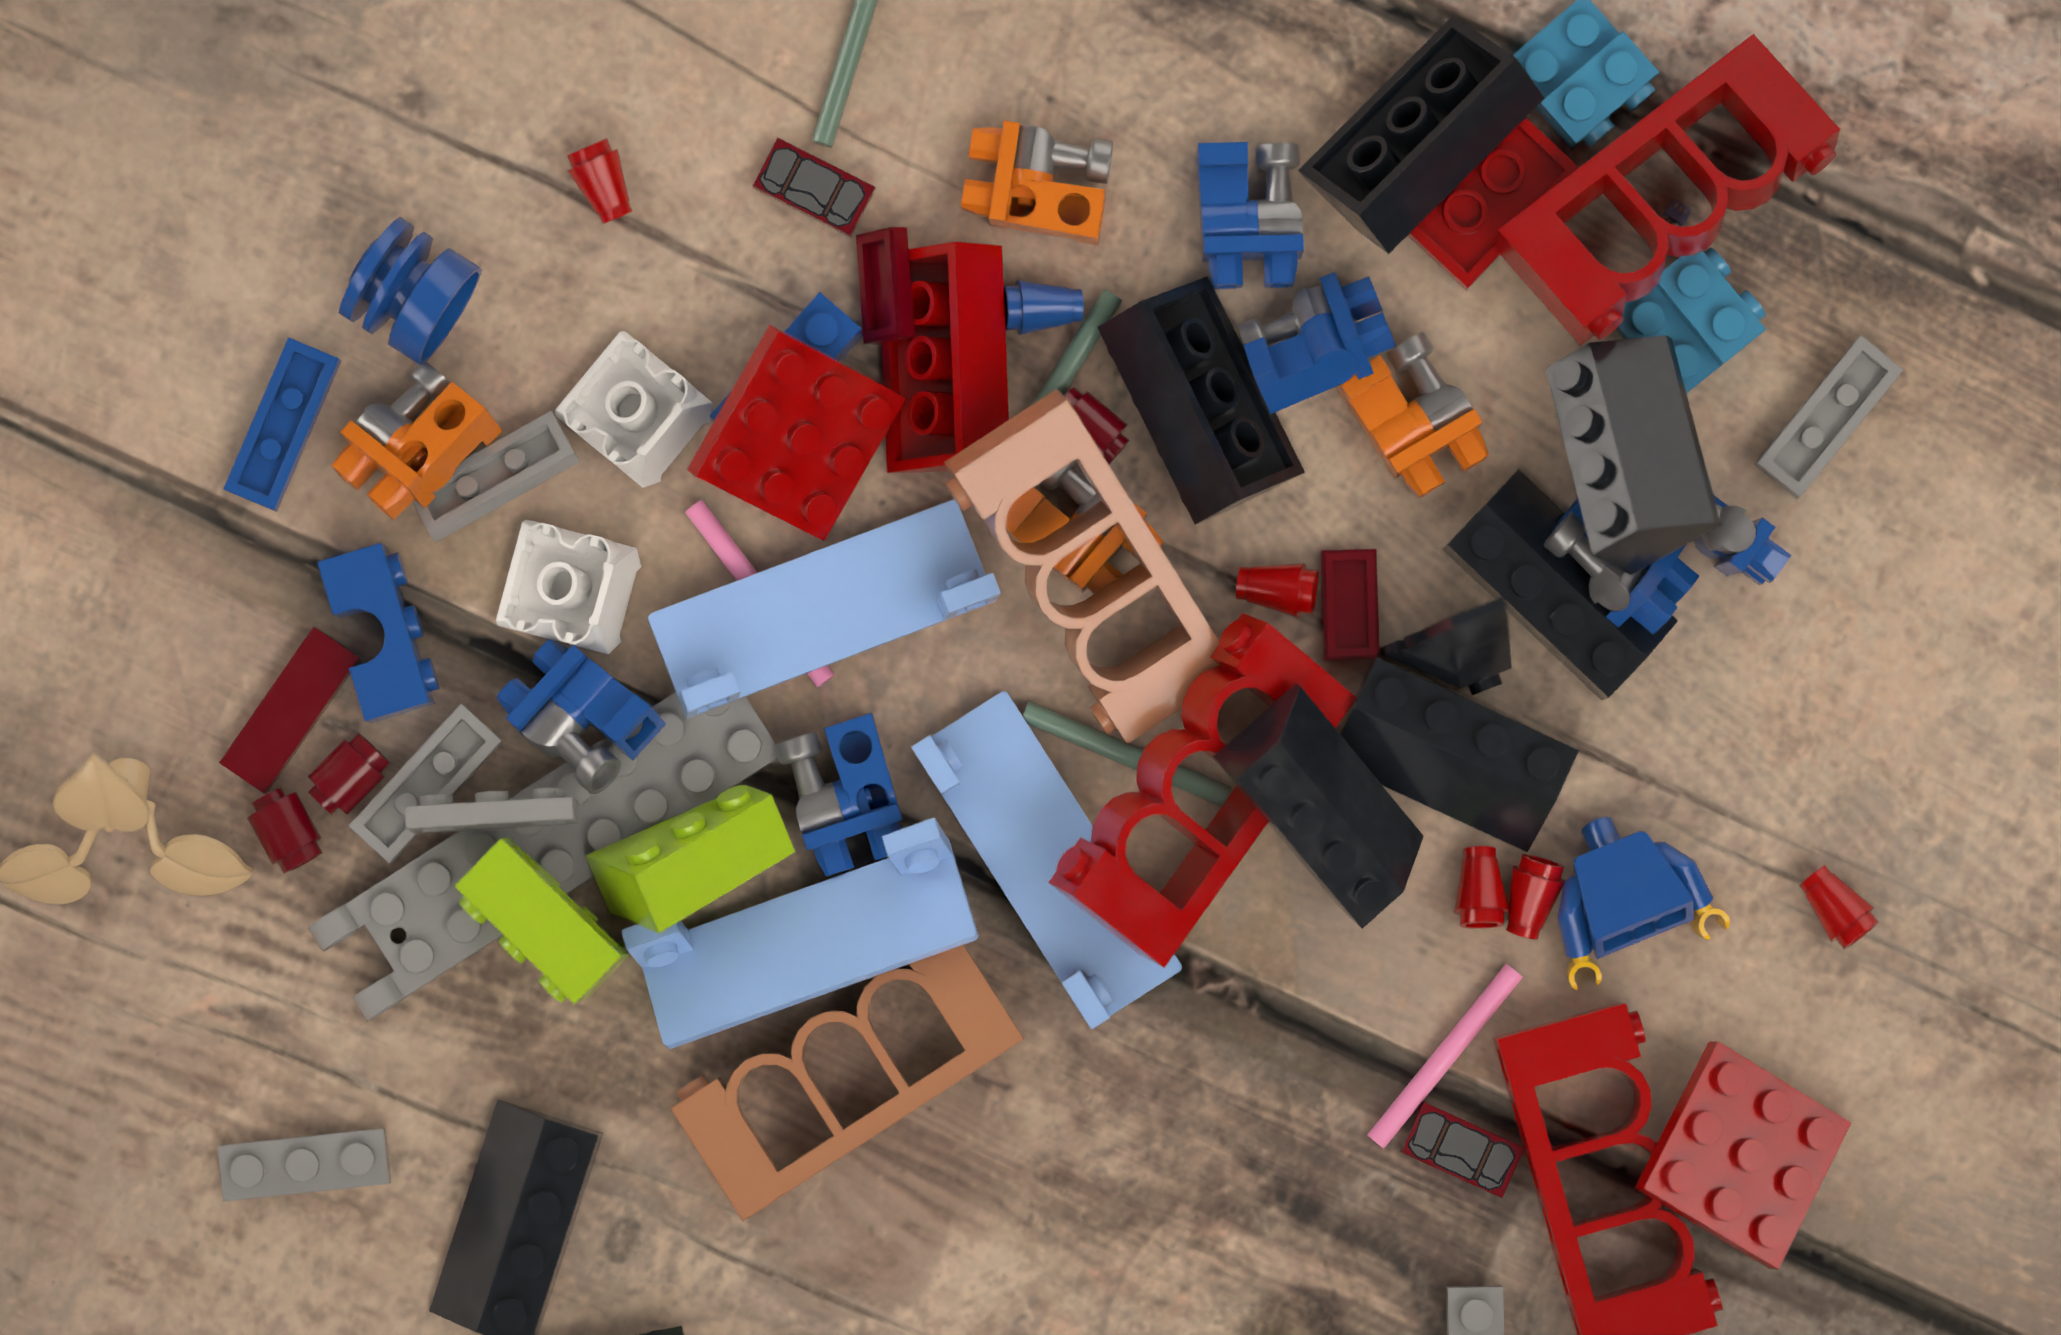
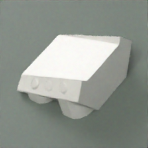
[555,331,713,488]
[496,519,641,655]

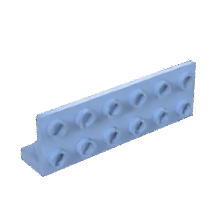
[648,500,1001,719]
[911,691,1182,1030]
[621,818,978,1049]

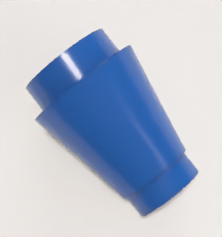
[1004,280,1084,335]

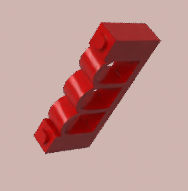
[1496,34,1840,346]
[1048,612,1357,968]
[1493,1002,1723,1335]

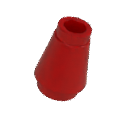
[567,138,633,224]
[1236,563,1319,618]
[1454,846,1509,929]
[1506,854,1565,940]
[1799,865,1879,950]

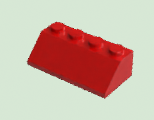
[882,241,1009,473]

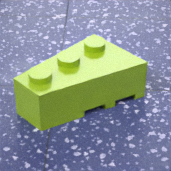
[585,785,795,933]
[454,837,630,1004]

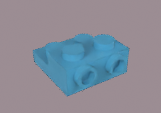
[1513,0,1659,150]
[1616,247,1766,393]

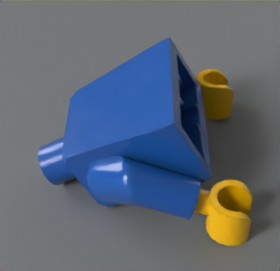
[1558,817,1730,991]

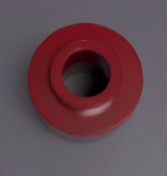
[1064,387,1129,465]
[308,732,390,815]
[247,788,323,874]

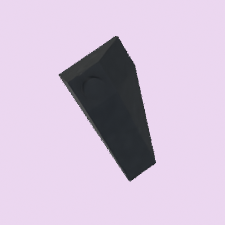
[1380,596,1512,696]

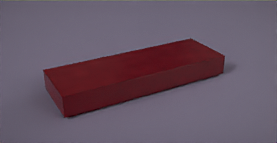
[219,626,361,794]

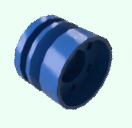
[339,217,482,365]

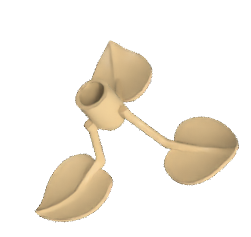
[0,754,254,904]

